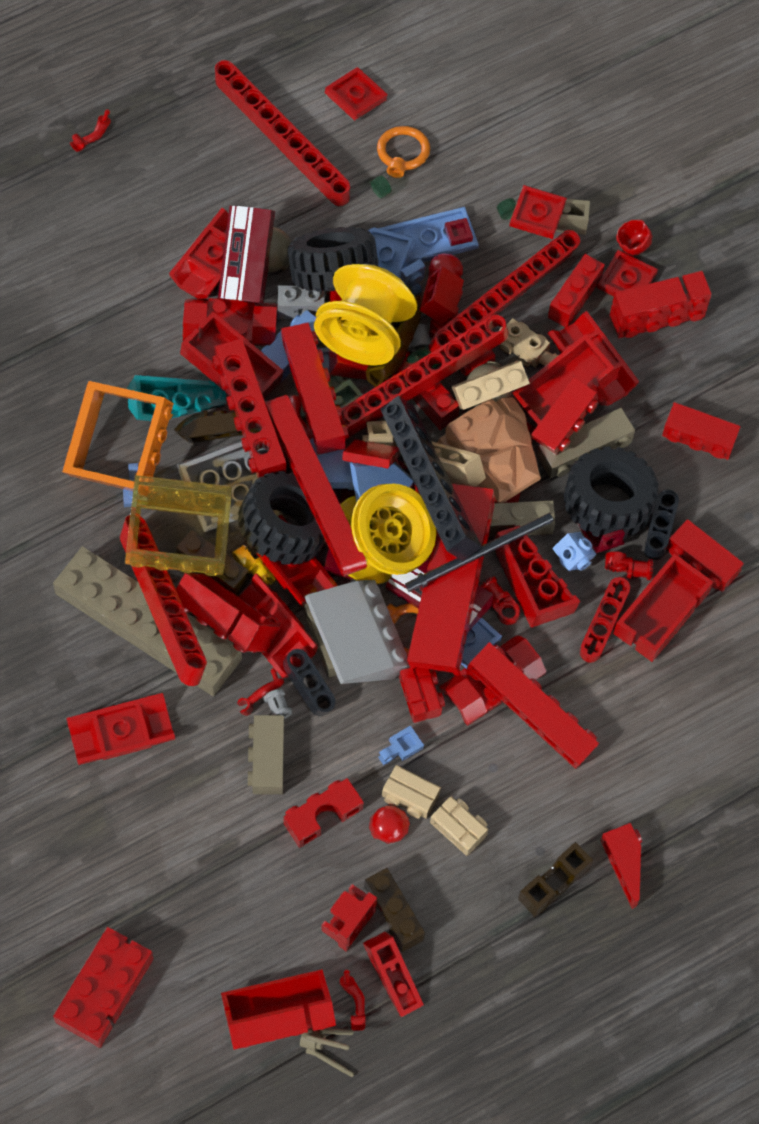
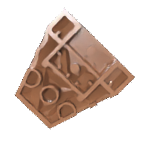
[437,397,541,503]

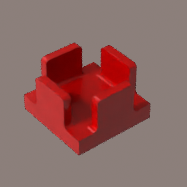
[322,884,377,952]

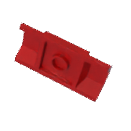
[169,208,229,299]
[183,298,278,346]
[548,311,639,406]
[257,514,338,608]
[239,574,318,679]
[439,635,547,726]
[66,693,175,765]

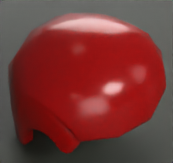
[616,220,653,255]
[428,253,463,278]
[369,805,410,844]

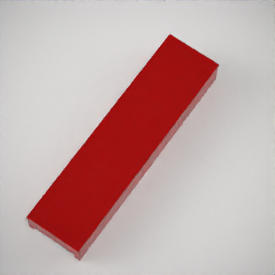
[407,484,496,676]

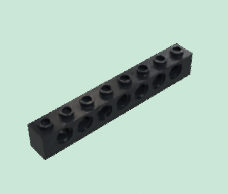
[380,395,482,561]

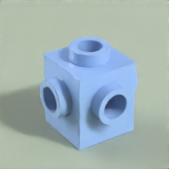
[552,532,596,571]

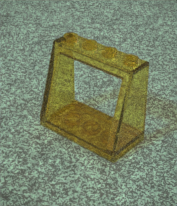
[125,475,232,576]

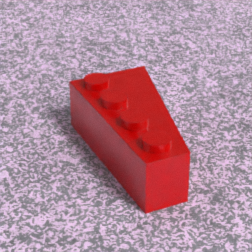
[495,526,580,628]

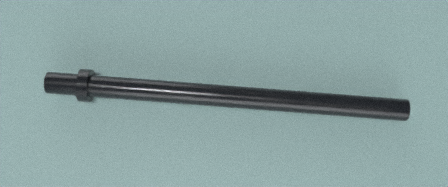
[405,513,554,592]

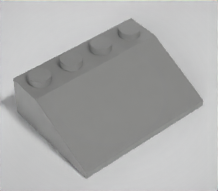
[176,440,268,532]
[305,580,410,684]

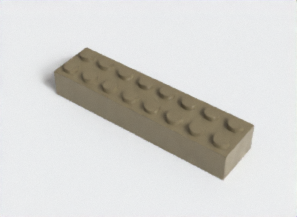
[53,546,242,697]

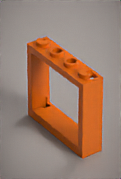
[62,381,174,495]

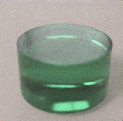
[370,175,392,199]
[496,198,517,220]

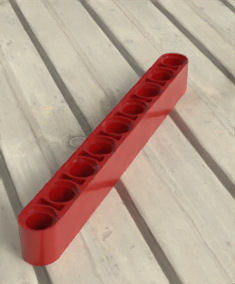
[215,60,350,206]
[428,230,580,353]
[340,315,509,440]
[265,395,367,576]
[120,514,207,686]

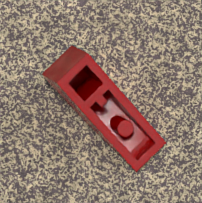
[601,823,642,909]
[363,931,424,1017]

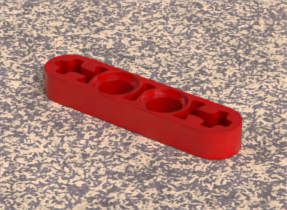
[580,577,630,663]

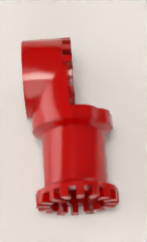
[605,552,653,581]
[481,576,520,625]

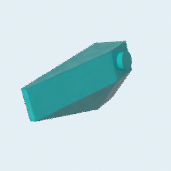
[127,375,227,421]

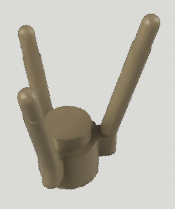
[300,1028,354,1077]

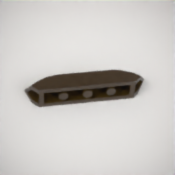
[366,296,422,387]
[174,407,261,444]

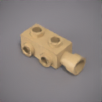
[499,318,559,368]

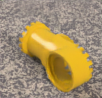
[232,545,276,586]

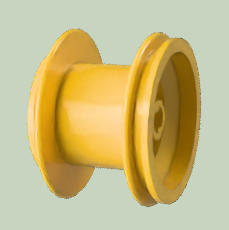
[314,264,417,365]
[340,484,436,584]

